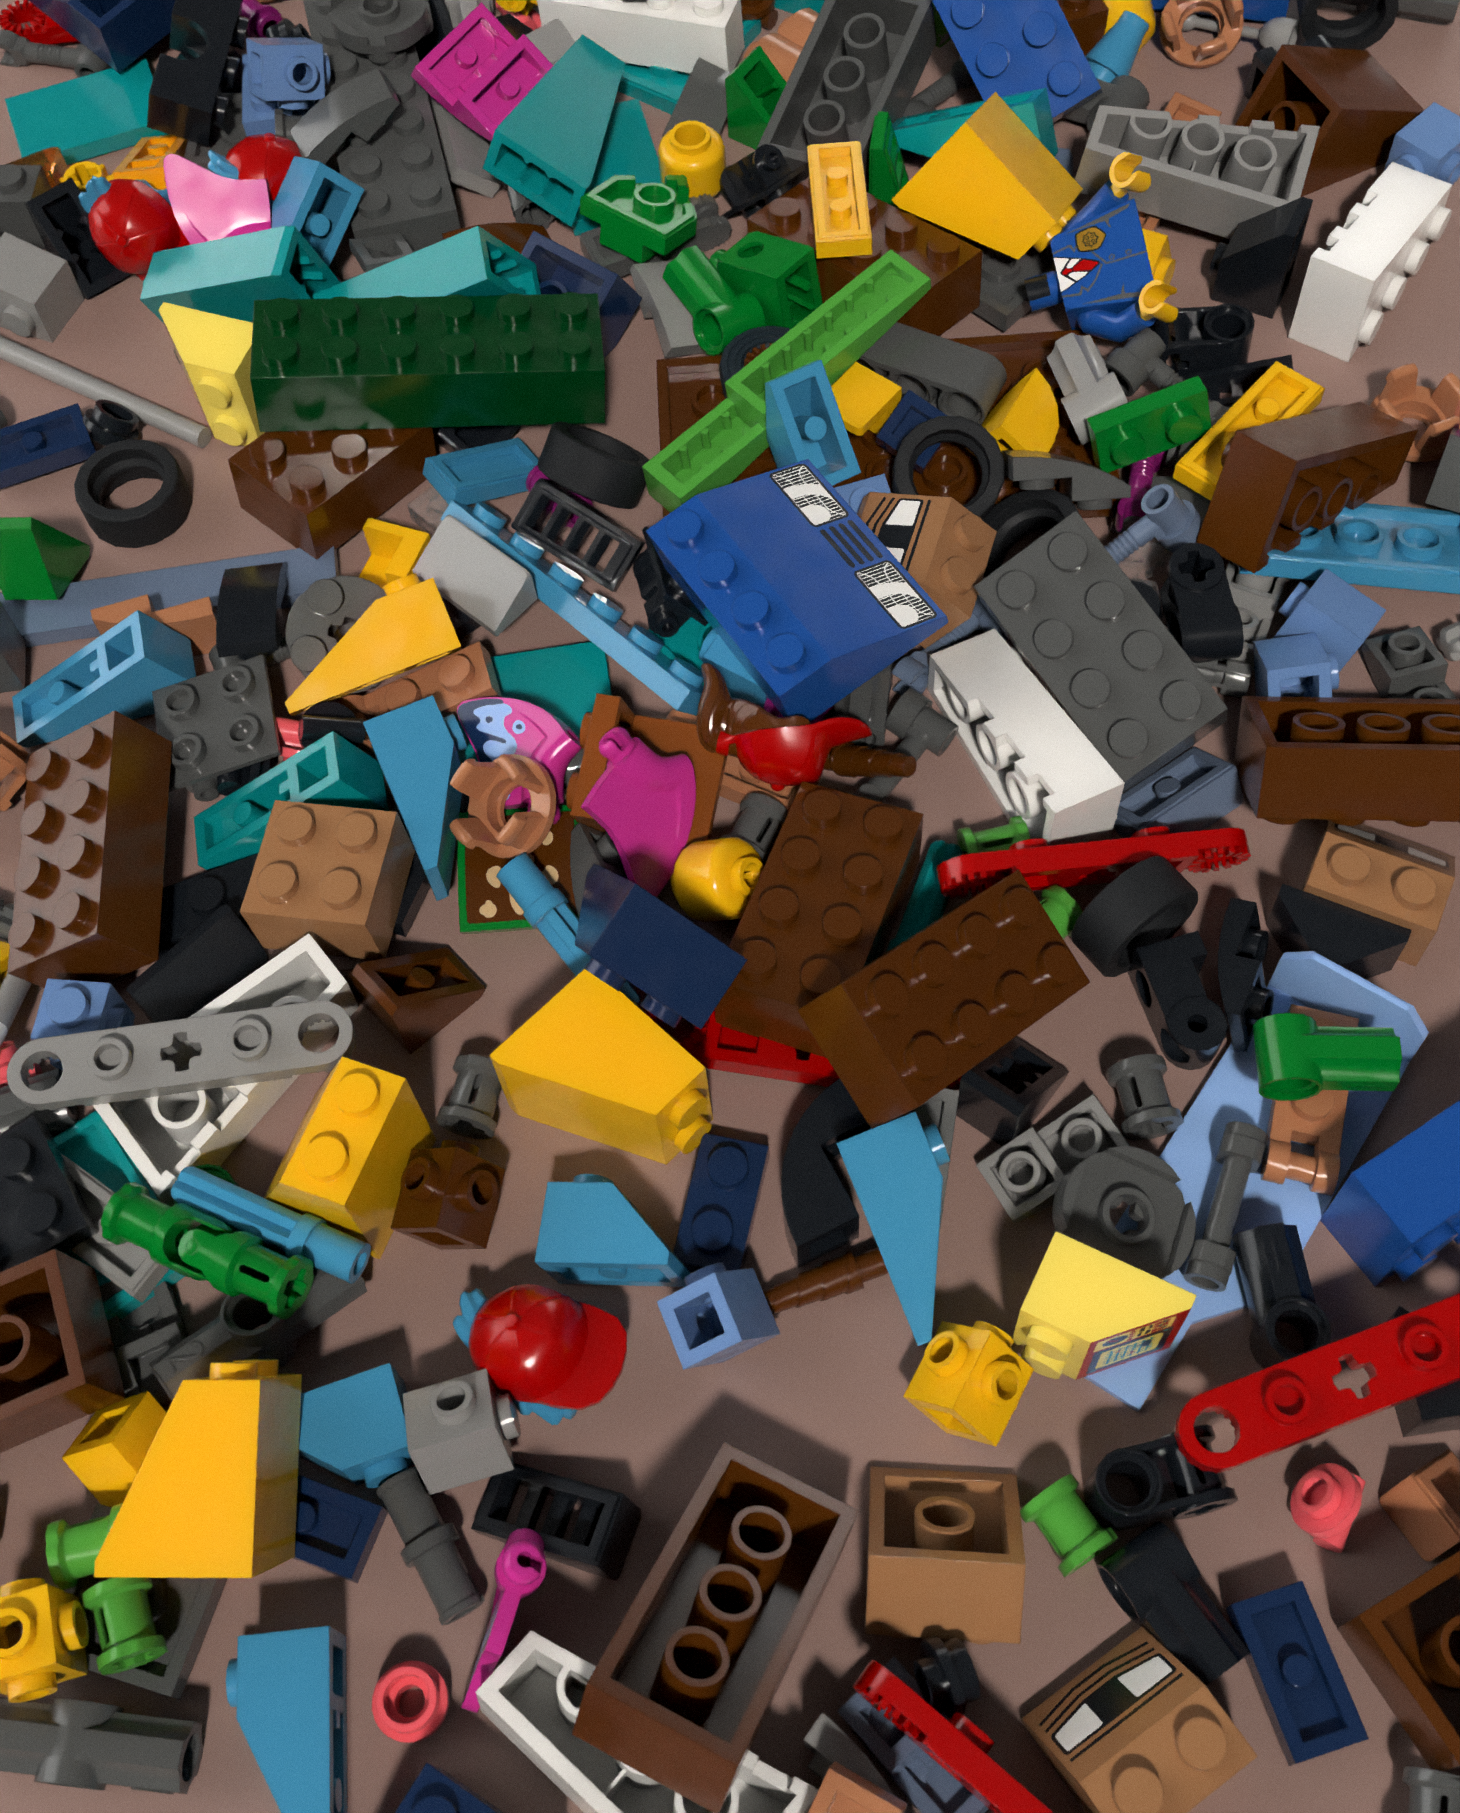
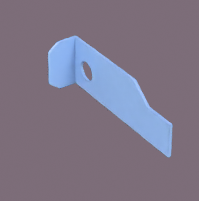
[1084,951,1429,1412]

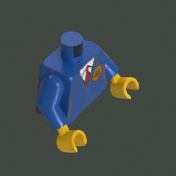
[1024,152,1178,343]

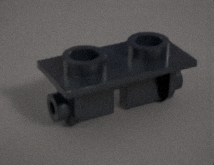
[719,144,807,219]
[633,527,708,637]

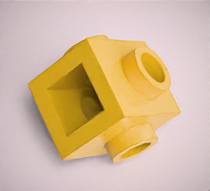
[903,1321,1034,1447]
[0,1578,89,1703]

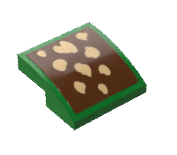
[458,805,579,935]

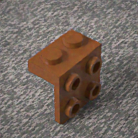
[566,693,727,848]

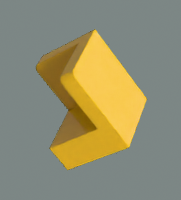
[831,362,902,436]
[359,518,431,590]
[62,1391,166,1507]

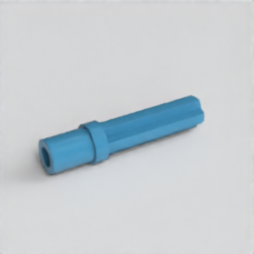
[496,853,641,1007]
[171,1166,371,1284]

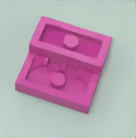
[410,2,553,141]

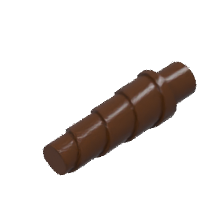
[824,743,917,778]
[763,1248,888,1315]

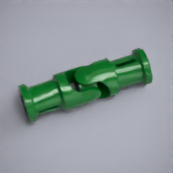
[101,1182,314,1320]

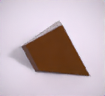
[338,947,486,1055]

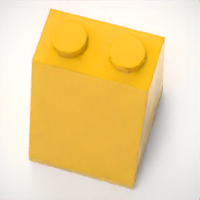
[891,92,1083,260]
[489,969,713,1165]
[263,1056,436,1259]
[94,1360,302,1578]

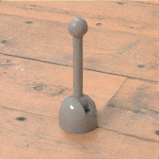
[1182,13,1300,52]

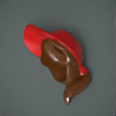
[697,663,872,792]

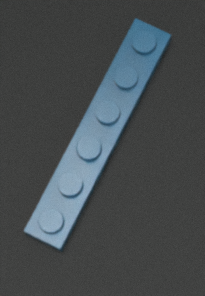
[440,500,704,716]

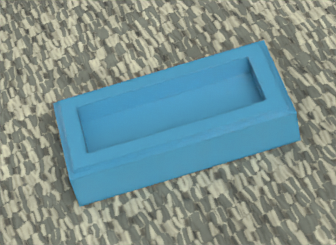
[422,438,538,505]

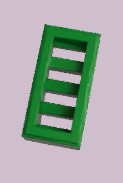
[869,111,912,214]

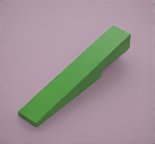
[642,249,931,513]

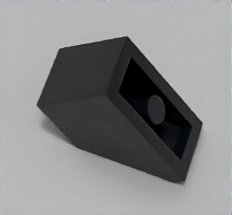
[1209,197,1313,319]

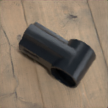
[1232,1223,1331,1369]
[1097,1521,1250,1686]

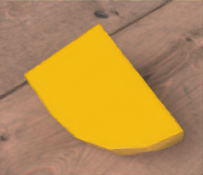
[966,367,1059,458]

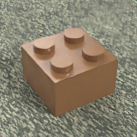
[240,800,415,960]

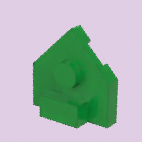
[580,175,697,264]

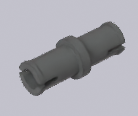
[376,1467,485,1626]

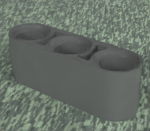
[856,322,1007,424]

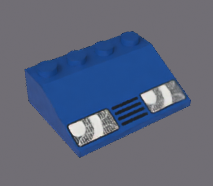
[646,459,948,722]

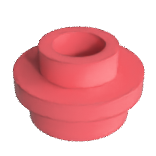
[372,1660,450,1743]

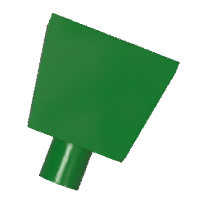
[709,231,823,329]

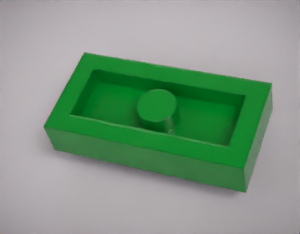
[1087,375,1211,473]

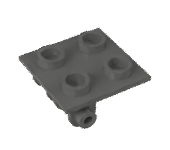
[152,654,281,802]

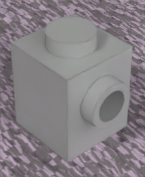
[403,1369,521,1495]

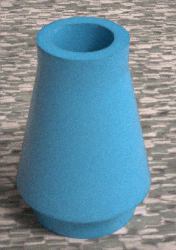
[1085,10,1149,83]

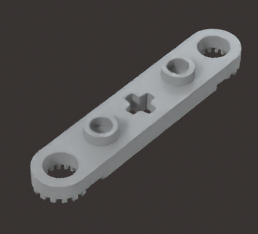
[7,1000,357,1111]

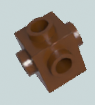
[390,1140,506,1250]

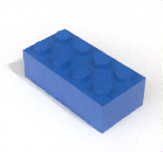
[932,0,1103,123]
[1320,1100,1460,1287]

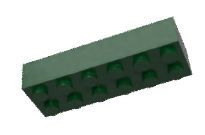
[250,292,605,432]

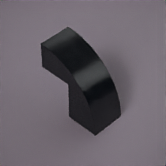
[781,1078,880,1268]

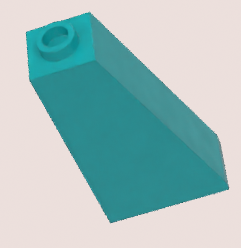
[483,34,625,227]
[139,226,341,324]
[312,226,541,299]

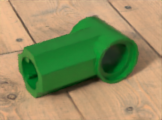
[662,245,765,356]
[1253,1013,1402,1101]

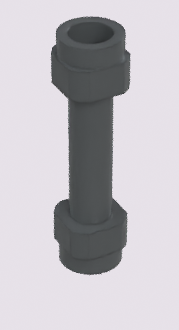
[1184,1122,1267,1292]

